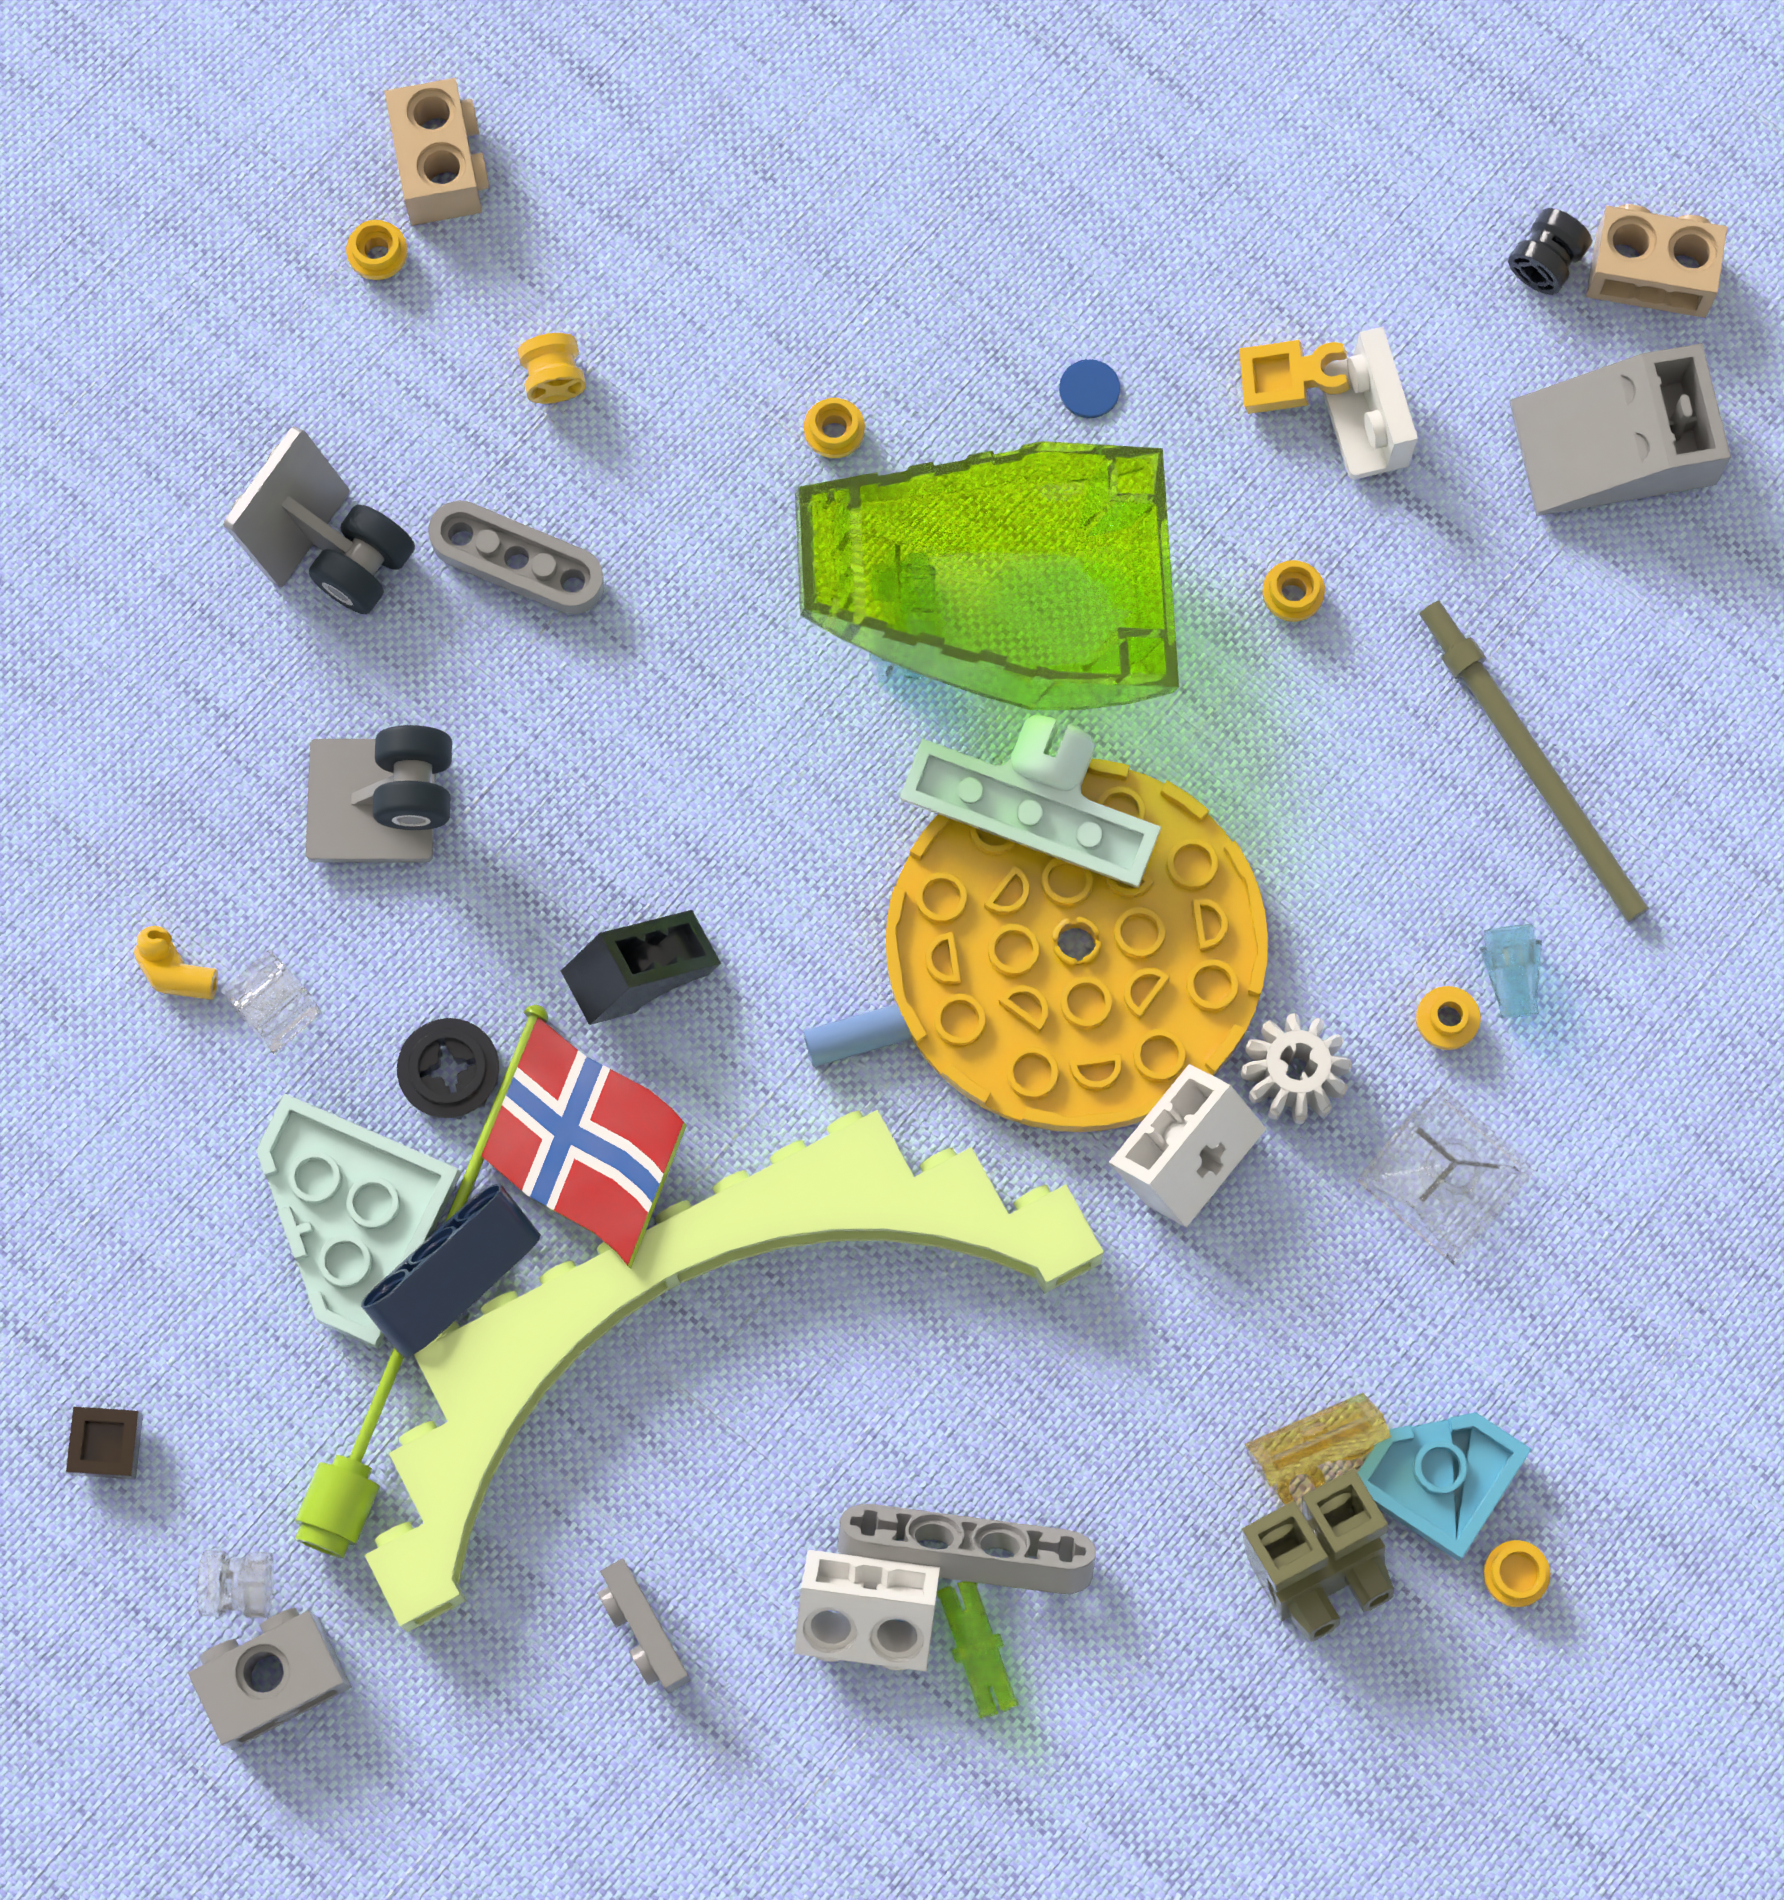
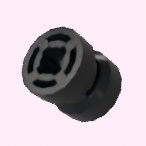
[1508,208,1593,295]

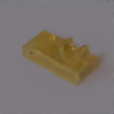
[1245,1393,1391,1505]

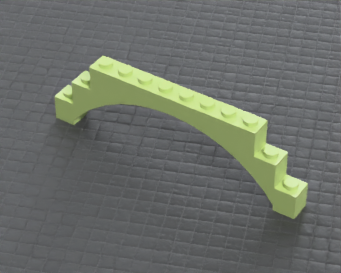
[364,1110,1104,1632]

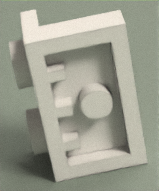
[1323,327,1418,480]

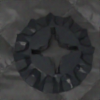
[397,1018,499,1120]

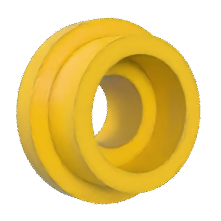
[346,220,408,280]
[804,398,865,458]
[1262,560,1325,622]
[1416,986,1481,1050]

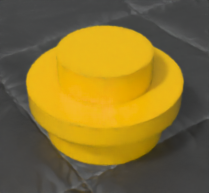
[1483,1540,1551,1608]

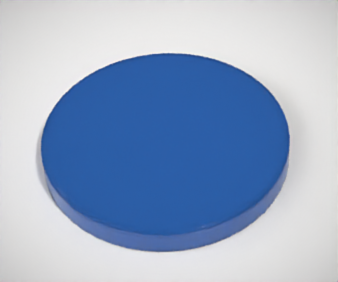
[1059,359,1120,418]

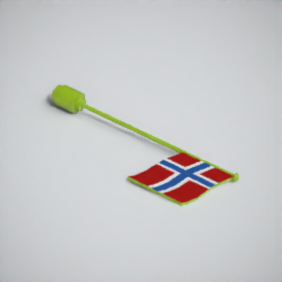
[294,1004,687,1559]

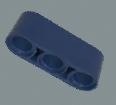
[361,1184,541,1358]

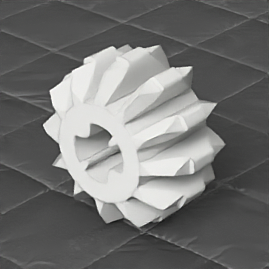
[1241,1013,1352,1124]

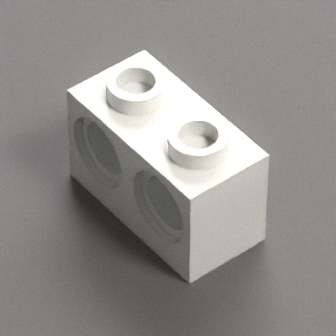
[794,1550,940,1672]

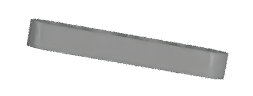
[837,1504,1096,1594]

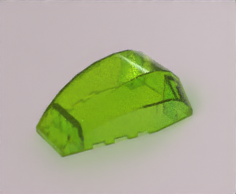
[795,441,1179,710]

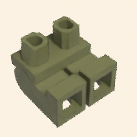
[1242,1468,1394,1642]

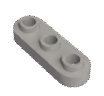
[428,500,605,614]

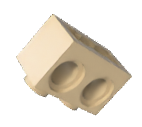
[384,78,490,226]
[1586,204,1728,318]

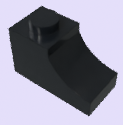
[560,910,721,1025]

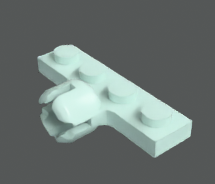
[899,715,1161,889]

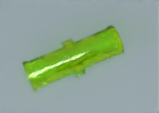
[937,1581,1020,1720]

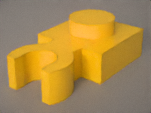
[1239,340,1350,414]

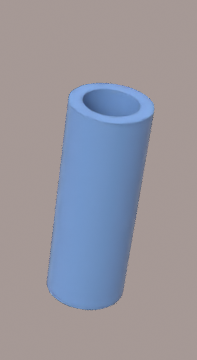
[803,1004,911,1067]

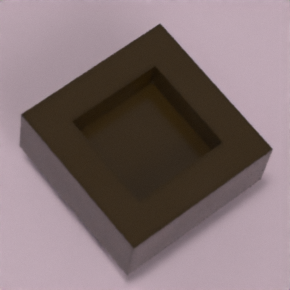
[66,1407,143,1480]

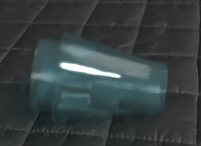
[1479,924,1543,1019]

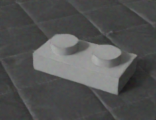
[597,1558,691,1694]

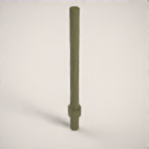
[1419,601,1649,923]

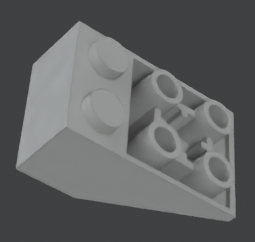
[1510,343,1731,516]

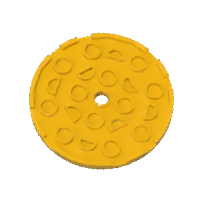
[886,758,1268,1132]

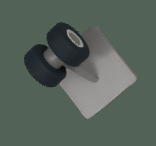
[224,426,415,614]
[305,725,452,863]

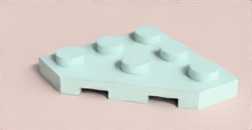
[256,1093,461,1349]

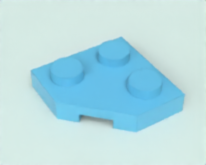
[1357,1412,1532,1562]

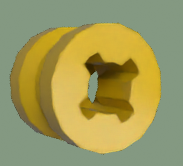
[517,332,586,404]

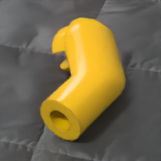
[134,926,218,1000]

